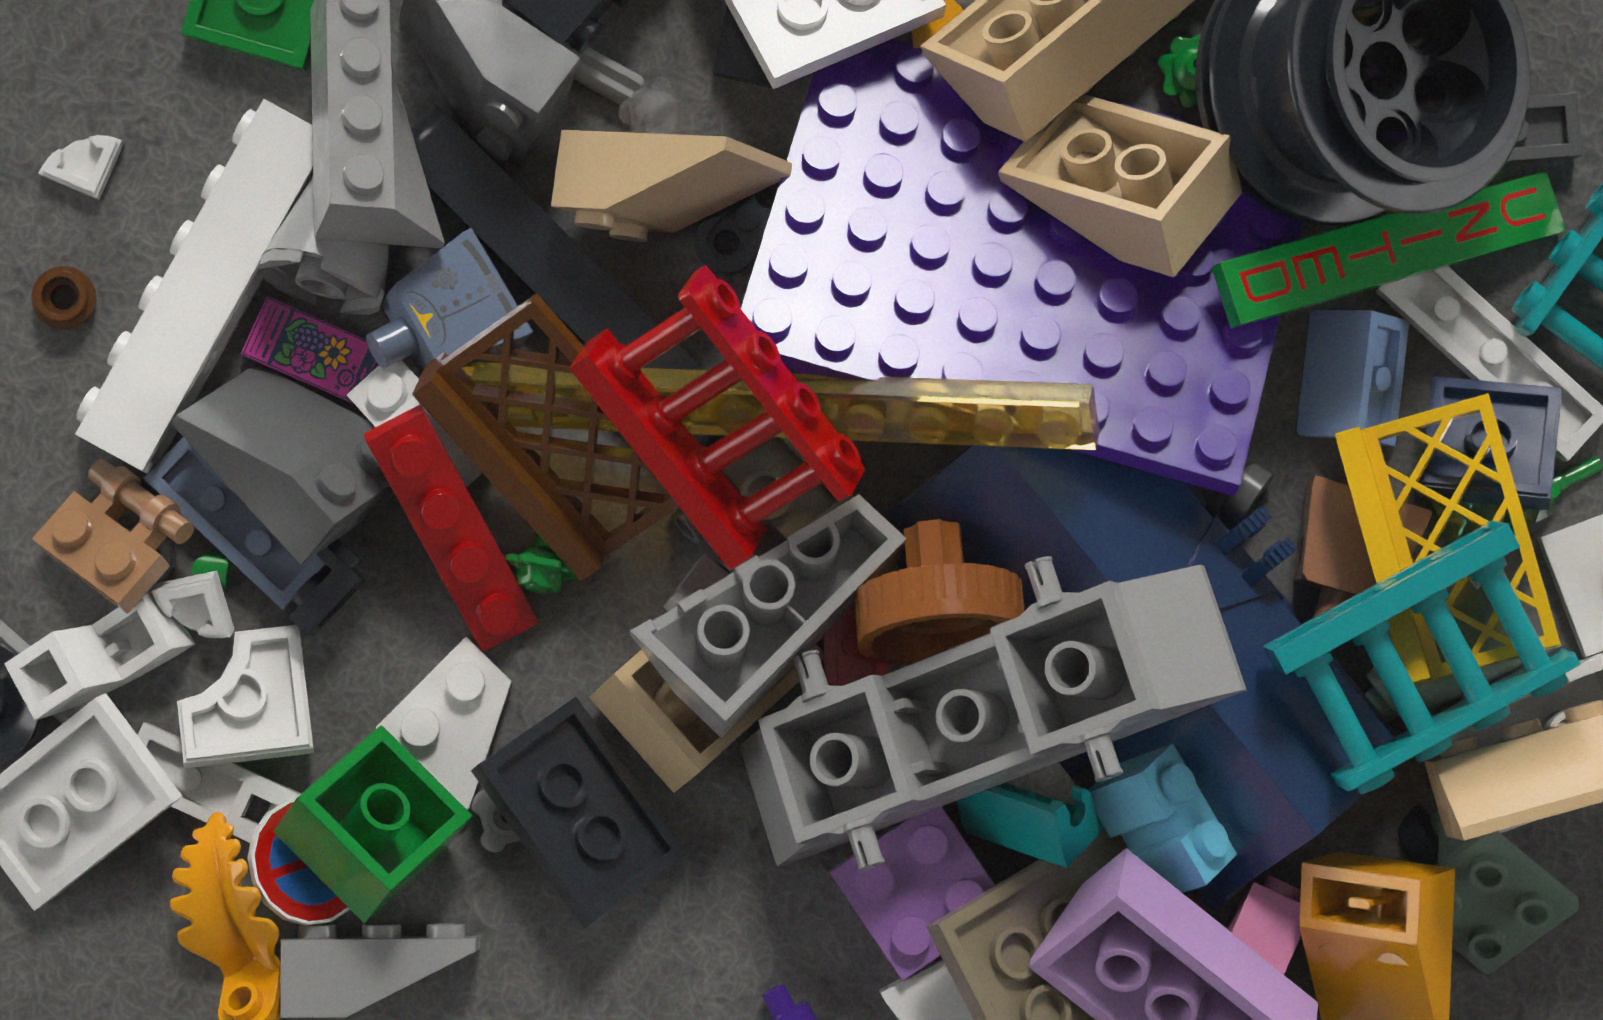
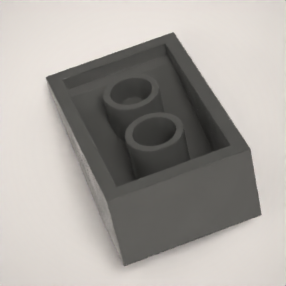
[399,0,581,169]
[171,363,394,565]

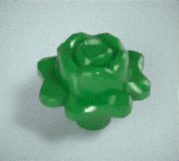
[1158,33,1201,108]
[505,532,577,594]

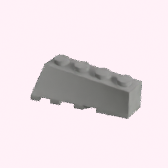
[310,0,445,249]
[630,495,907,738]

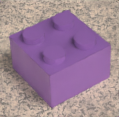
[829,806,995,981]

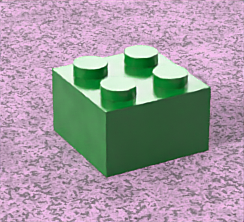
[273,725,473,923]

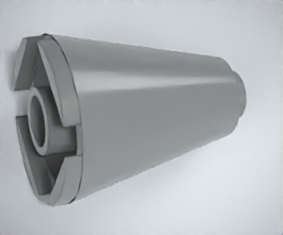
[259,176,390,315]

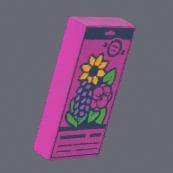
[241,296,378,405]

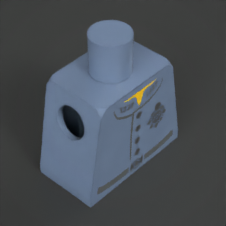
[366,228,533,374]

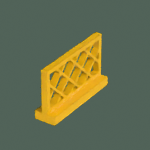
[1335,393,1561,688]

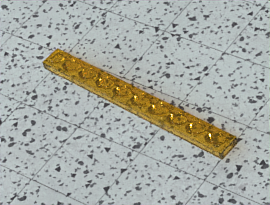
[462,362,1100,450]

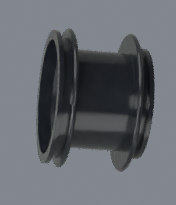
[1195,0,1530,226]

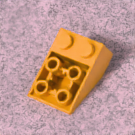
[1299,851,1455,1020]

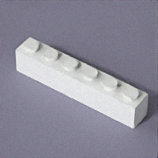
[75,99,313,474]

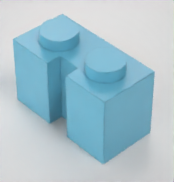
[1088,743,1237,893]

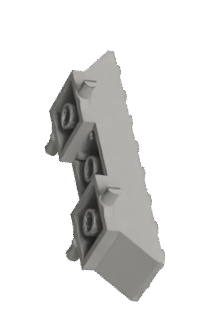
[740,556,1247,871]

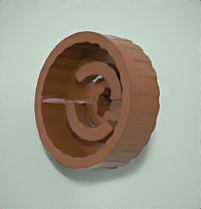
[853,519,1025,666]

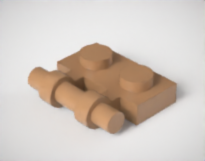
[32,459,194,614]

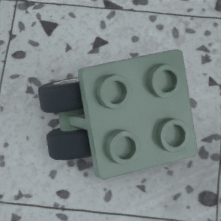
[1397,806,1579,974]

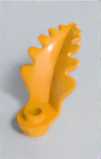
[170,812,281,1020]

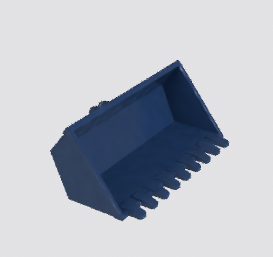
[888,428,1398,910]

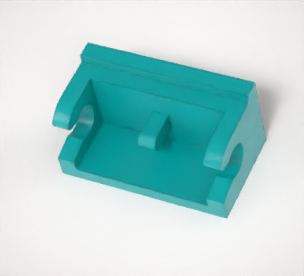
[956,783,1104,868]

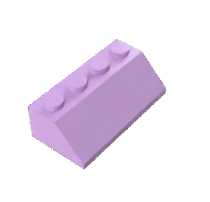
[1029,848,1318,1020]

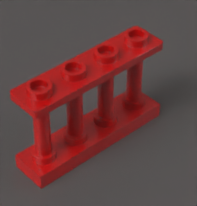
[569,265,865,571]

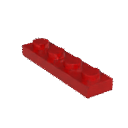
[363,404,539,652]

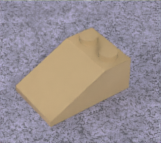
[998,94,1242,277]
[551,130,793,242]
[589,644,823,793]

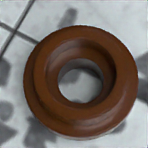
[31,266,97,330]

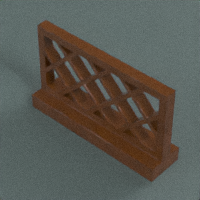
[412,293,679,581]

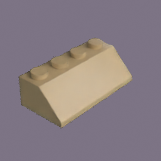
[920,0,1194,142]
[1424,700,1603,841]

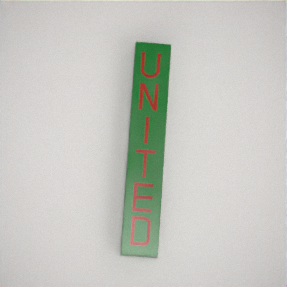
[1211,171,1566,329]

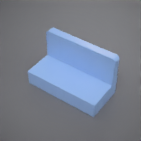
[1297,310,1409,446]

